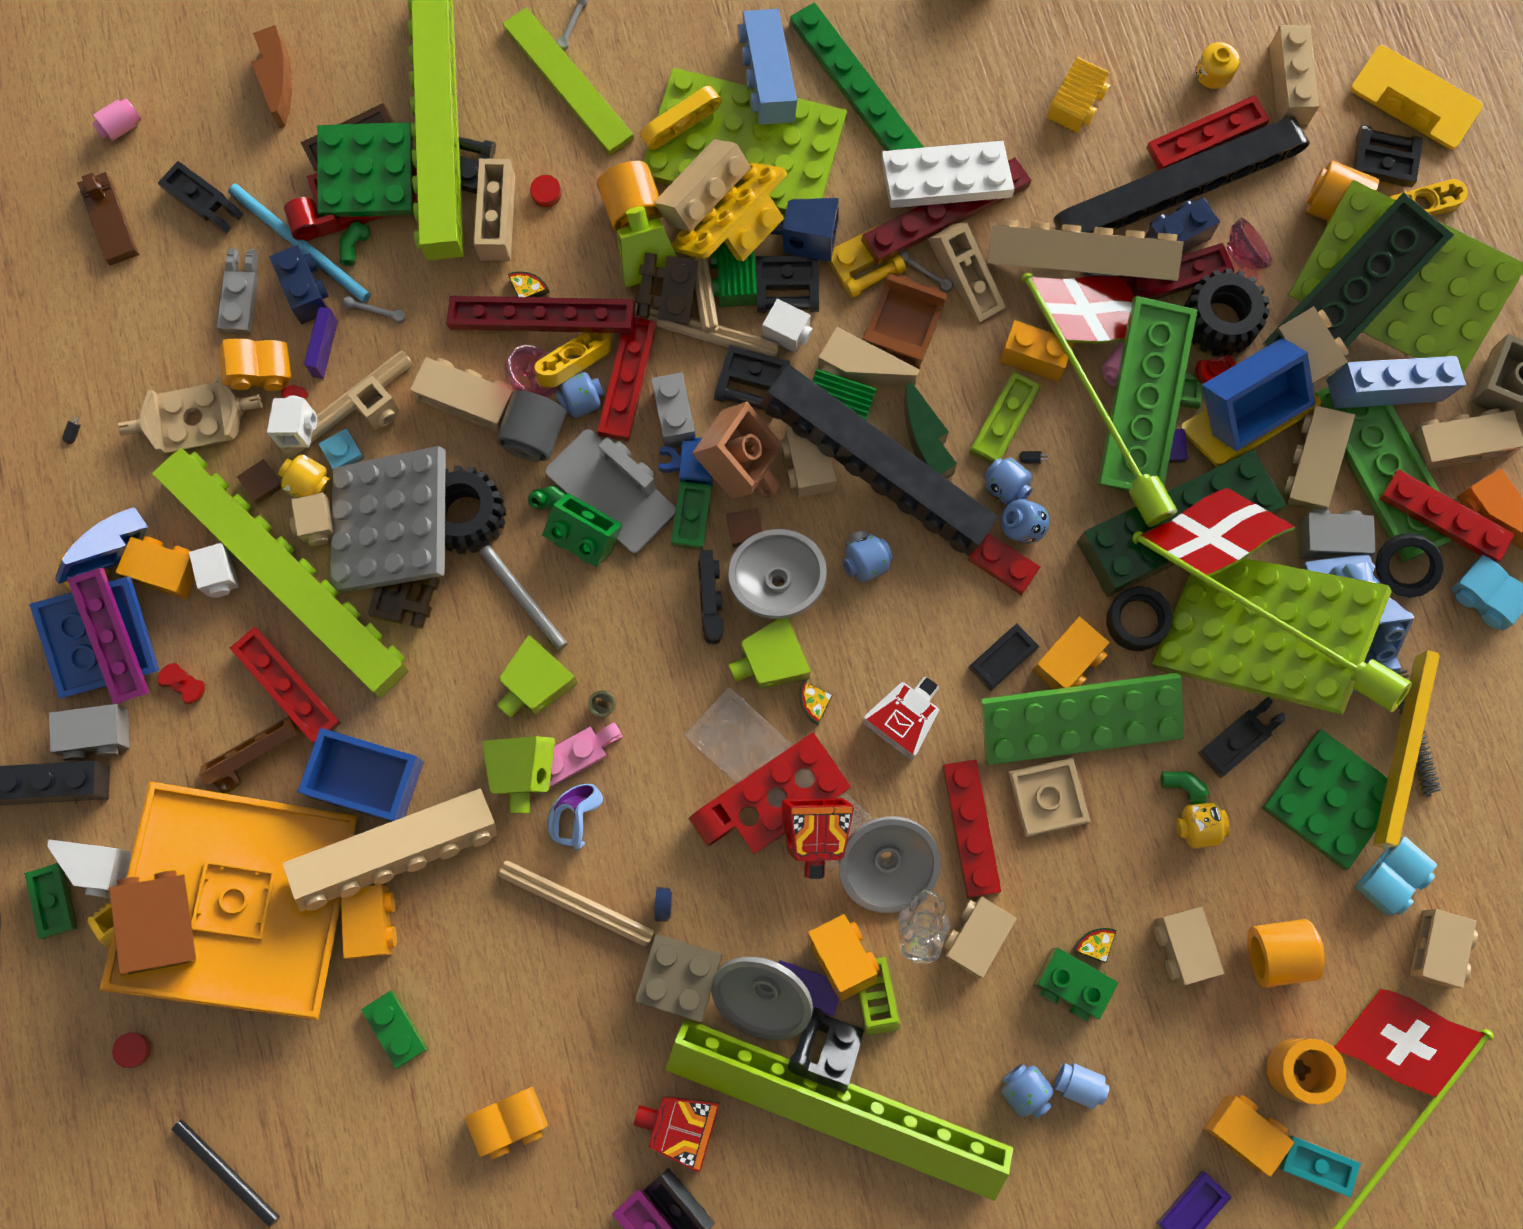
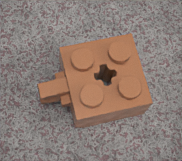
[692,402,781,499]

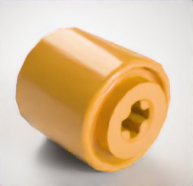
[1306,160,1379,222]
[597,161,663,232]
[1247,919,1325,988]
[1267,1038,1346,1105]

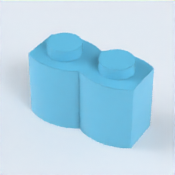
[1451,555,1523,630]
[1354,837,1437,916]

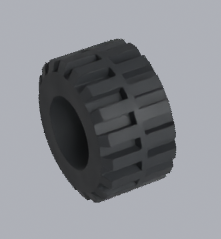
[1184,269,1270,356]
[445,466,506,554]

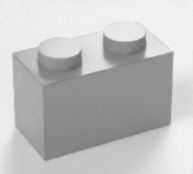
[651,372,696,448]
[1299,509,1375,560]
[49,704,130,761]

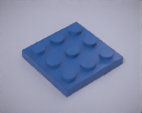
[29,576,160,699]

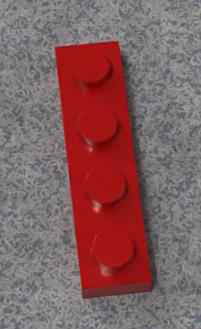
[1146,95,1270,170]
[597,317,657,442]
[1379,469,1515,563]
[230,626,341,744]
[942,759,1002,898]

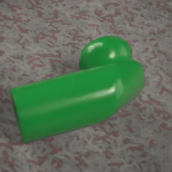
[339,221,370,266]
[528,486,566,509]
[1160,771,1209,805]

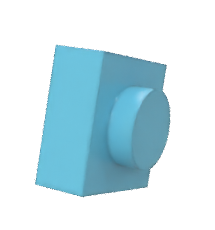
[319,428,364,470]

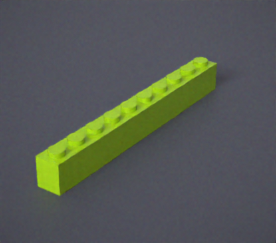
[407,0,464,261]
[152,447,409,698]
[665,1018,1013,1201]

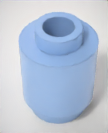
[1054,1063,1109,1109]

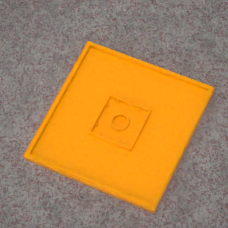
[99,781,358,1021]

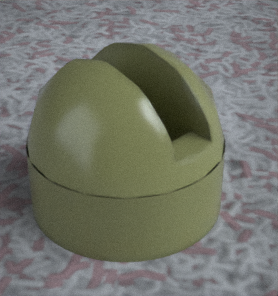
[588,690,616,717]

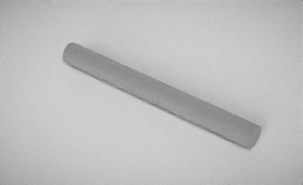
[479,545,568,651]

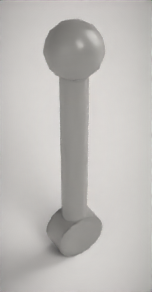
[557,0,588,50]
[898,251,953,292]
[343,296,406,323]

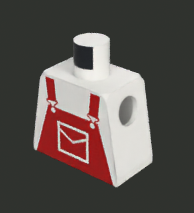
[862,677,939,761]

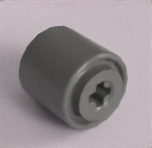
[496,390,567,462]

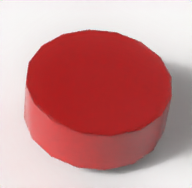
[530,175,562,207]
[112,1032,151,1068]

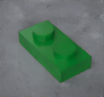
[671,481,712,550]
[24,863,77,939]
[361,990,428,1069]

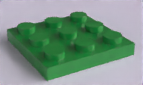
[317,122,414,218]
[1262,729,1388,870]

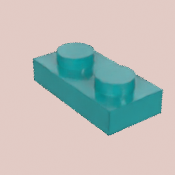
[1279,1135,1361,1197]

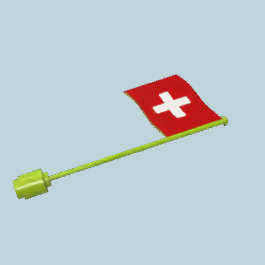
[1332,989,1494,1229]

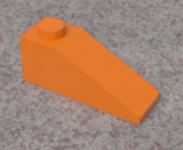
[1457,468,1523,550]

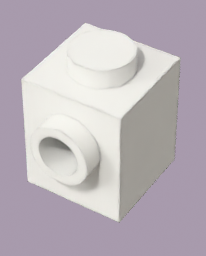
[762,299,813,353]
[267,396,317,448]
[189,543,239,598]

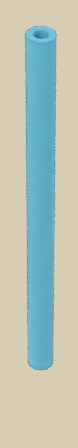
[228,184,371,303]

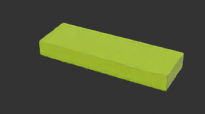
[969,371,1041,464]

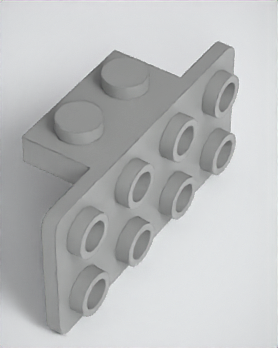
[545,429,676,554]

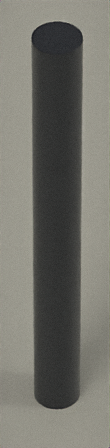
[171,1119,280,1228]

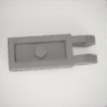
[217,248,259,334]

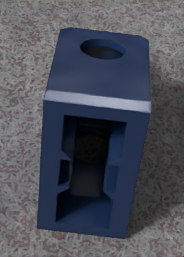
[770,198,839,262]

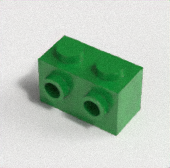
[542,493,623,567]
[1033,947,1119,1022]

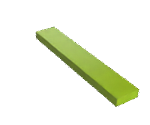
[502,7,634,156]

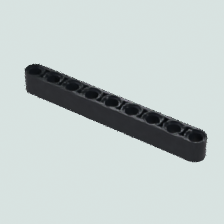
[1053,116,1310,233]

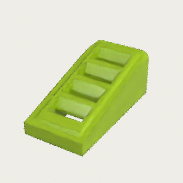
[858,957,900,1036]

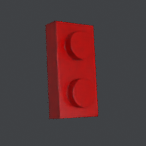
[968,532,1041,596]

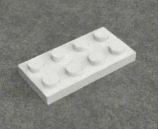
[881,141,1014,208]

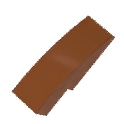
[251,25,292,128]

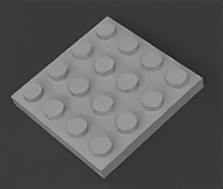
[330,446,446,593]

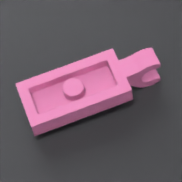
[549,722,623,789]

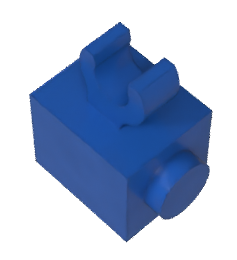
[658,438,713,487]

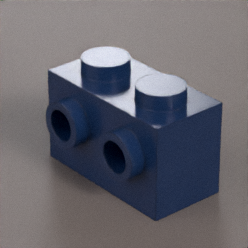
[1145,197,1220,254]
[269,244,329,324]

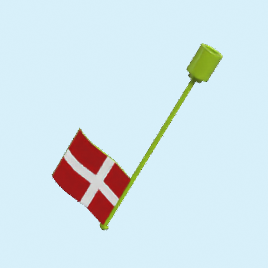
[1021,273,1178,527]
[1132,488,1412,712]

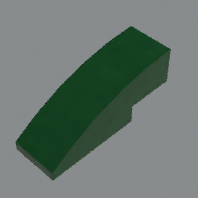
[904,382,957,479]

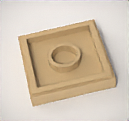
[1007,758,1091,838]

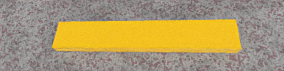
[1373,650,1440,849]

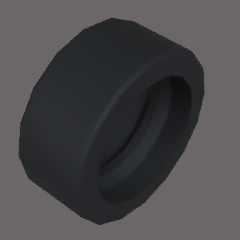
[1375,533,1444,598]
[1106,586,1173,651]

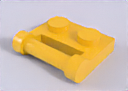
[828,225,907,299]

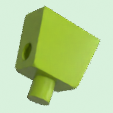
[617,206,677,288]
[728,618,811,689]
[497,635,578,718]
[483,736,555,814]

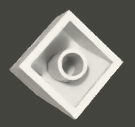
[47,840,132,898]

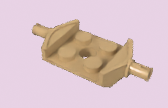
[118,376,263,455]

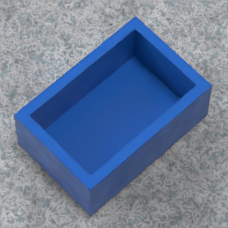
[1202,338,1315,451]
[297,728,424,822]

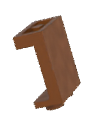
[862,274,947,370]
[109,870,196,976]

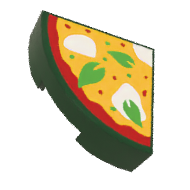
[508,271,550,297]
[800,681,833,725]
[1072,928,1117,963]

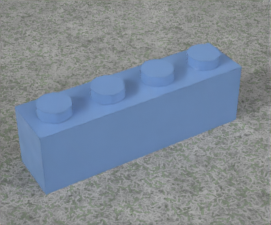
[737,9,797,125]
[1326,356,1466,409]

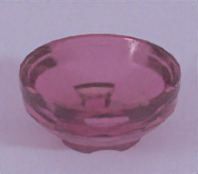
[1226,218,1273,271]
[504,345,558,398]

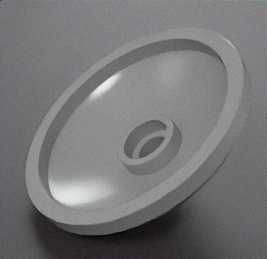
[728,529,827,619]
[839,816,941,913]
[711,957,813,1040]

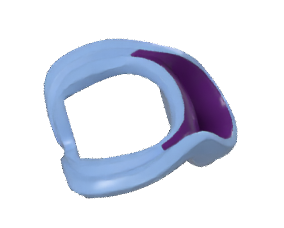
[548,784,603,851]

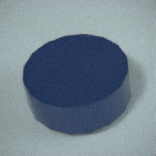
[655,887,672,922]

